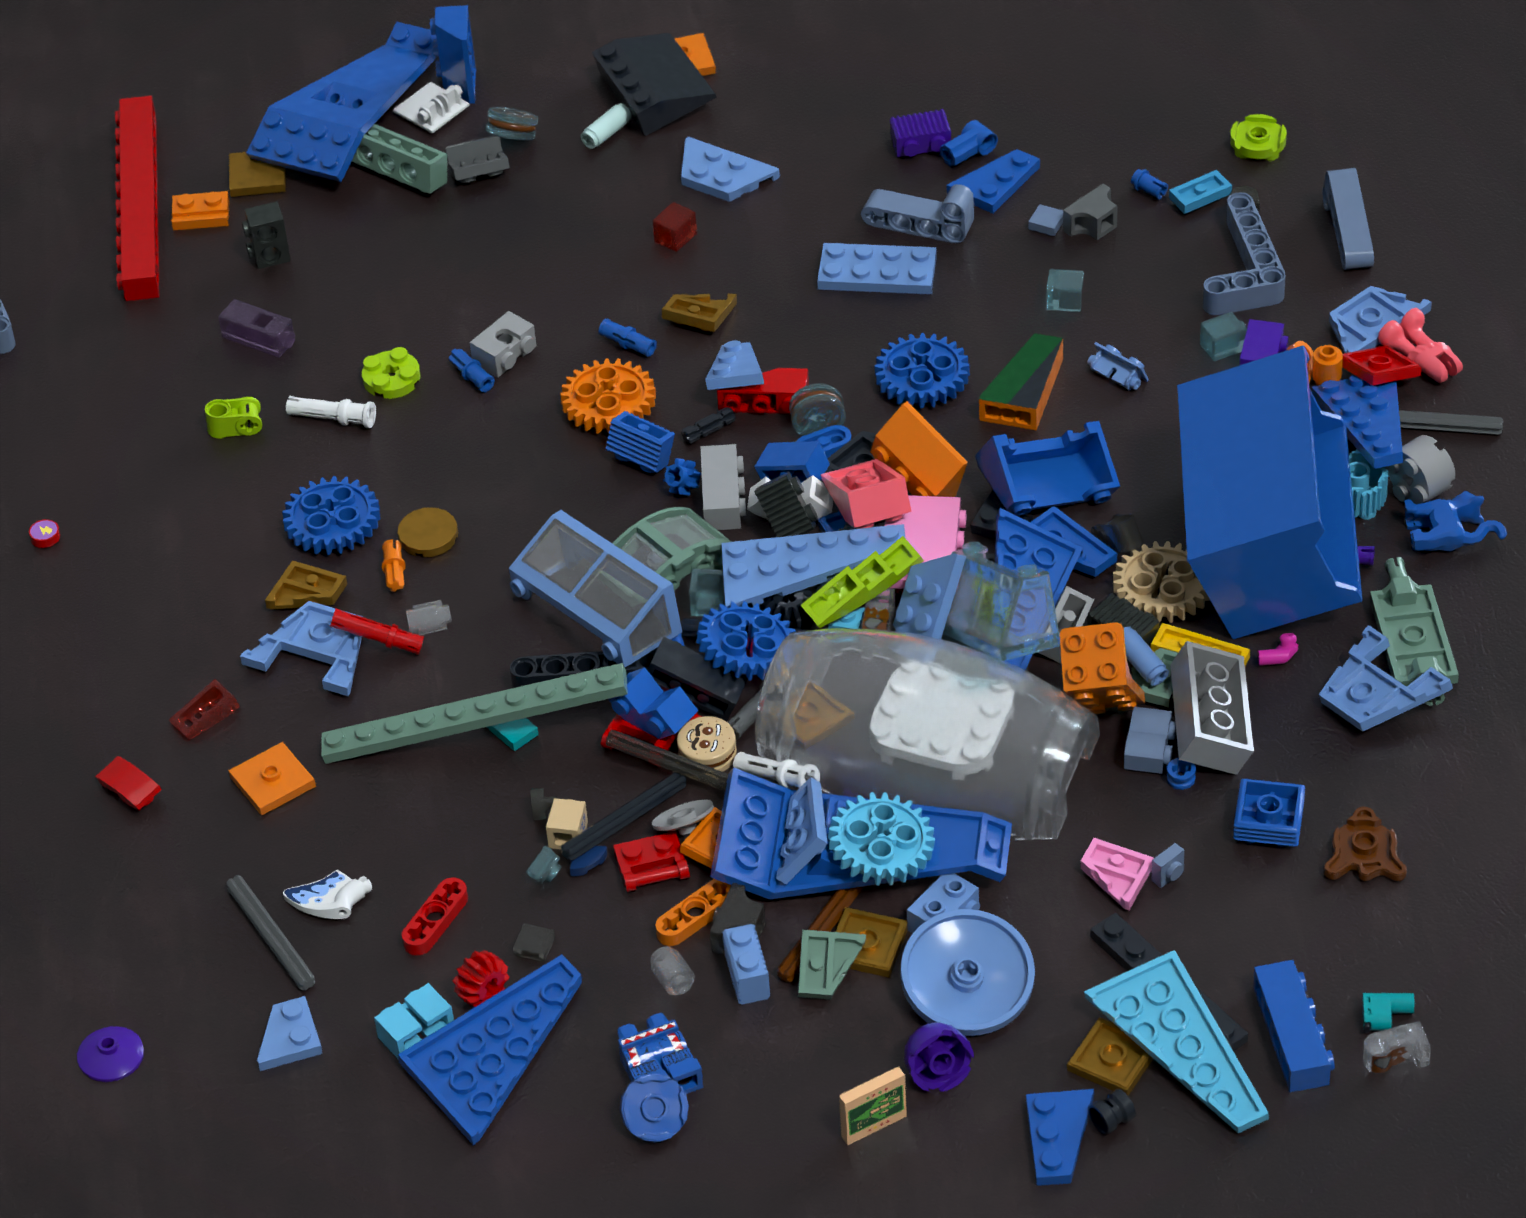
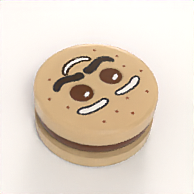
[677,716,737,776]

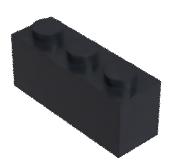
[647,637,748,721]

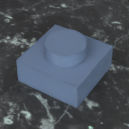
[1151,843,1184,888]

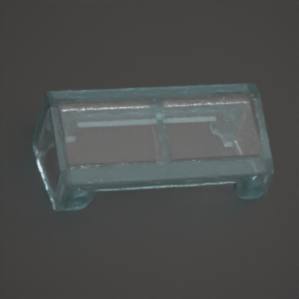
[943,542,1060,661]

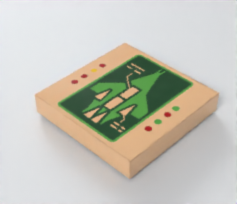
[839,1067,907,1145]

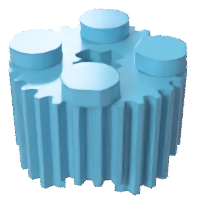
[1349,449,1388,520]

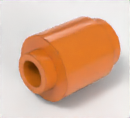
[1312,345,1343,386]

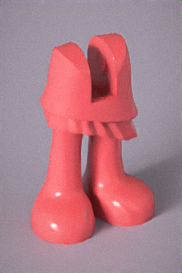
[1378,308,1463,383]

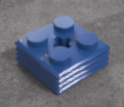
[1233,779,1305,846]

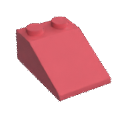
[821,459,912,529]

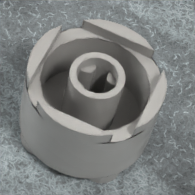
[1385,435,1456,504]

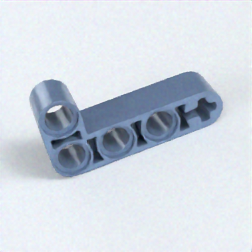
[1322,168,1374,270]
[861,184,974,243]

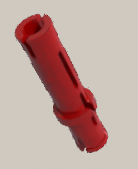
[330,608,424,655]

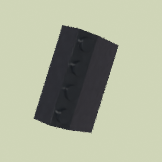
[592,33,717,136]

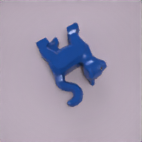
[1404,491,1507,551]

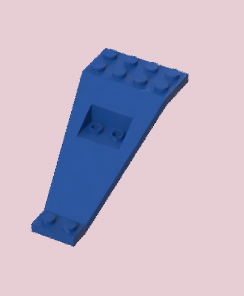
[246,22,437,182]
[710,767,1012,900]

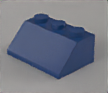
[430,5,476,104]

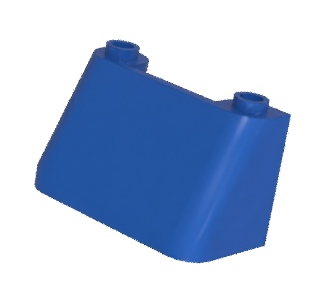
[975,421,1120,516]

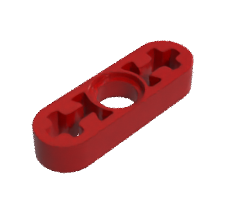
[402,878,468,956]

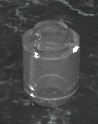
[405,600,452,635]
[650,946,695,995]

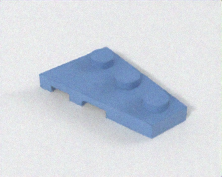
[705,340,764,390]
[776,777,828,884]

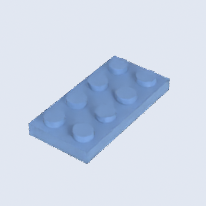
[817,243,937,294]

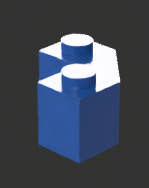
[608,667,698,739]

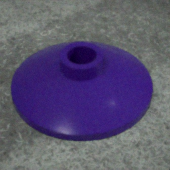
[77,1026,144,1082]

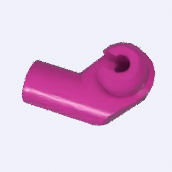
[1257,633,1299,666]

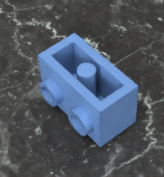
[907,873,980,933]

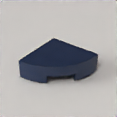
[570,846,608,876]

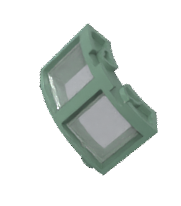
[593,507,731,608]

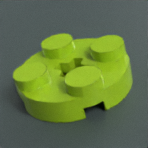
[1230,114,1287,161]
[362,347,421,399]

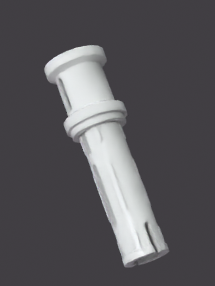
[286,396,376,428]
[733,752,820,788]

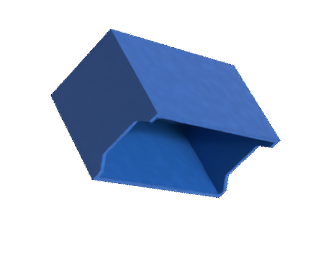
[1177,345,1363,639]

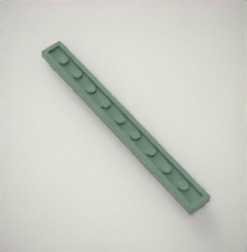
[321,663,628,764]

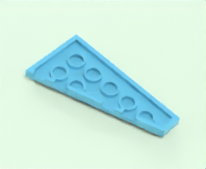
[1084,950,1269,1133]

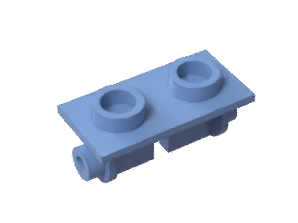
[1087,342,1149,390]

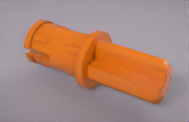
[381,539,406,592]

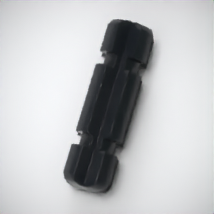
[681,407,736,444]

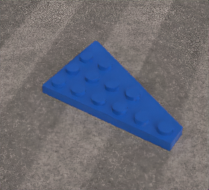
[398,954,582,1145]

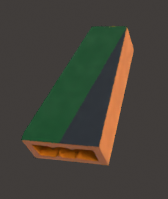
[979,333,1063,431]

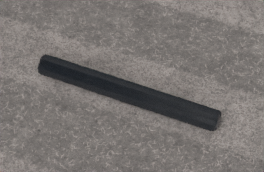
[561,771,687,861]

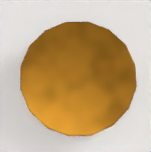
[397,508,458,557]

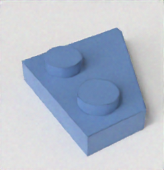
[257,996,323,1071]

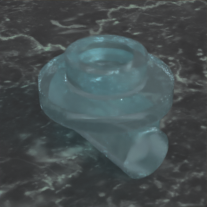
[526,846,562,883]

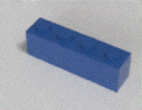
[1253,960,1335,1092]

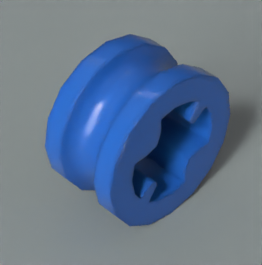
[1167,758,1196,790]

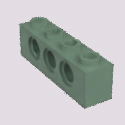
[352,124,447,194]

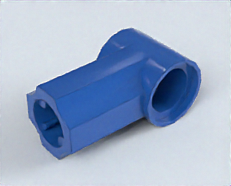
[940,120,998,167]

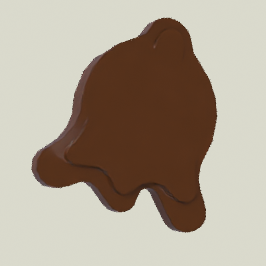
[1323,807,1407,881]

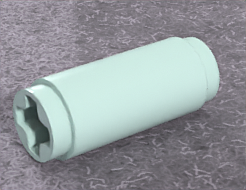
[581,103,632,149]

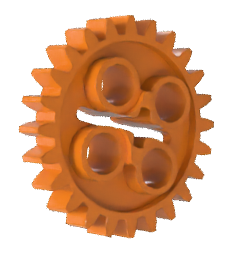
[560,358,656,434]

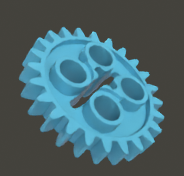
[828,792,935,885]

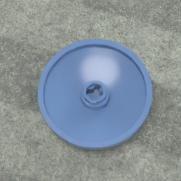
[900,909,1035,1036]

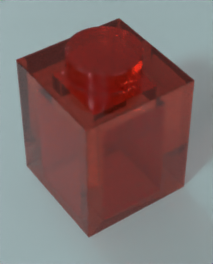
[653,202,697,252]

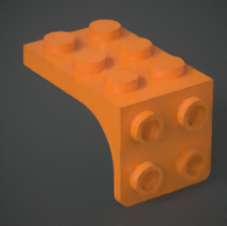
[1060,622,1145,714]

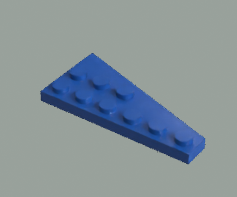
[1312,375,1403,469]
[991,508,1083,682]

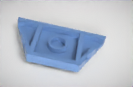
[681,137,780,202]
[1329,286,1432,353]
[893,553,966,659]

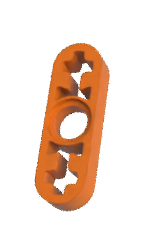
[655,879,735,946]

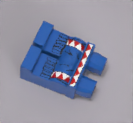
[618,1012,703,1094]

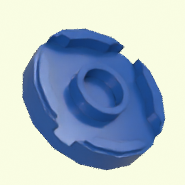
[620,1073,689,1142]

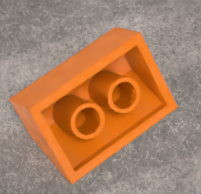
[870,401,968,497]

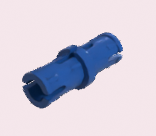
[598,318,657,357]

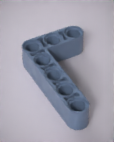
[1203,192,1285,315]

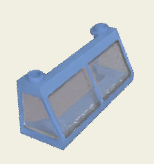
[509,510,682,667]

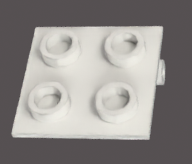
[393,82,470,133]

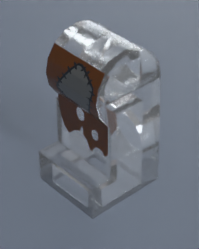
[861,588,896,646]
[1363,1021,1431,1073]

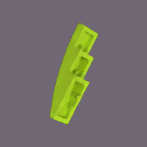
[801,536,924,628]

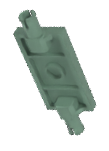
[1369,557,1459,706]

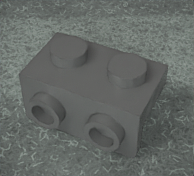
[445,135,510,182]

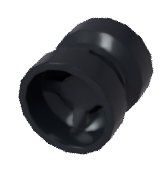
[1088,1088,1136,1135]

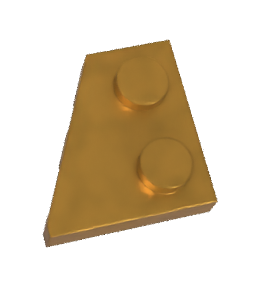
[662,294,737,332]
[265,560,347,609]

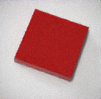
[1342,346,1422,386]

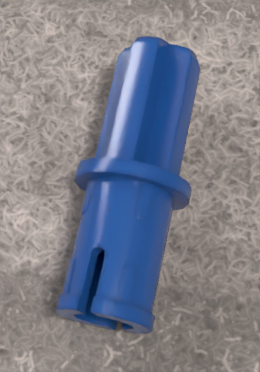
[449,349,495,392]

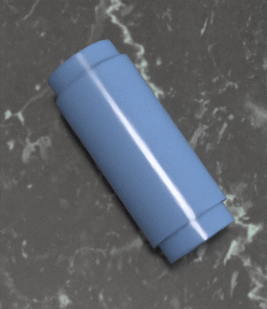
[1124,626,1169,686]

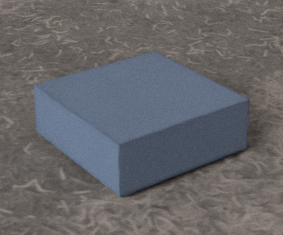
[1028,204,1063,236]

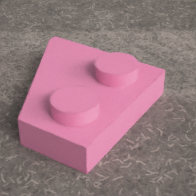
[1081,838,1154,910]

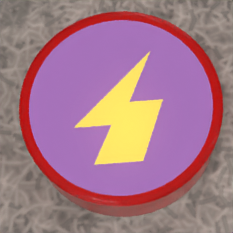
[29,519,60,548]

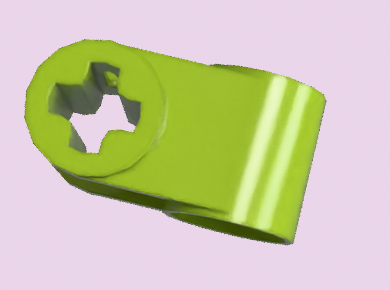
[205,397,262,439]

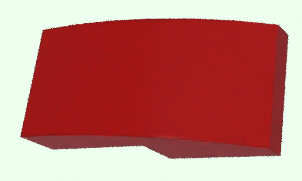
[95,756,162,810]

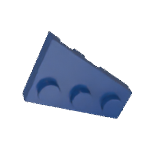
[947,149,1040,214]
[1030,506,1117,577]
[1026,1089,1094,1186]

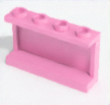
[879,495,966,601]

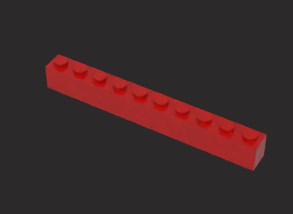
[115,96,160,301]

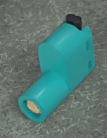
[1362,993,1414,1033]

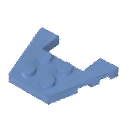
[240,601,363,696]
[1319,626,1453,732]

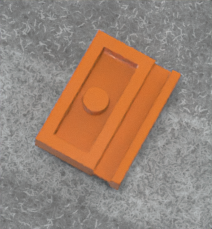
[172,191,229,230]

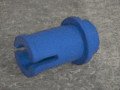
[1131,169,1168,200]

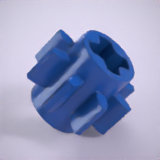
[663,458,702,496]

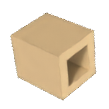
[546,798,588,850]

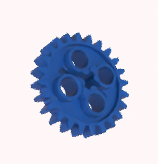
[875,333,970,408]
[282,476,381,555]
[696,601,798,680]

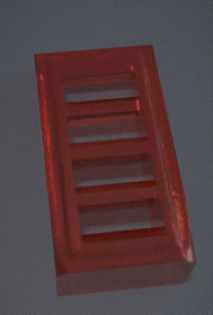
[169,679,240,740]

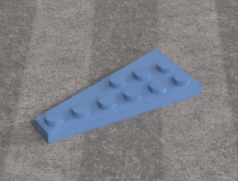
[721,524,905,608]

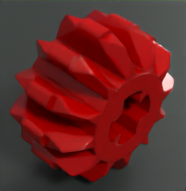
[452,950,509,1007]

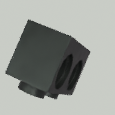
[242,202,291,269]

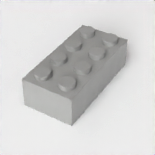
[1170,641,1254,775]

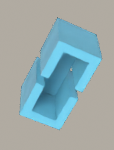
[374,983,454,1060]

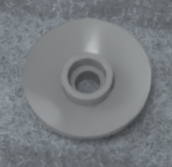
[652,800,714,835]

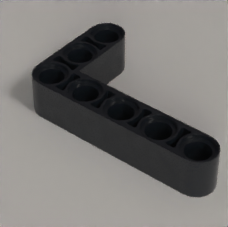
[510,603,663,688]

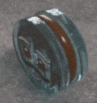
[485,107,539,141]
[789,383,846,436]

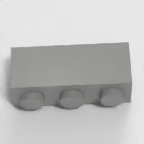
[700,444,746,530]

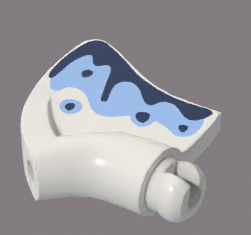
[283,870,372,919]

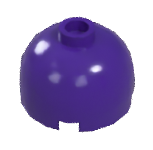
[904,1022,974,1092]

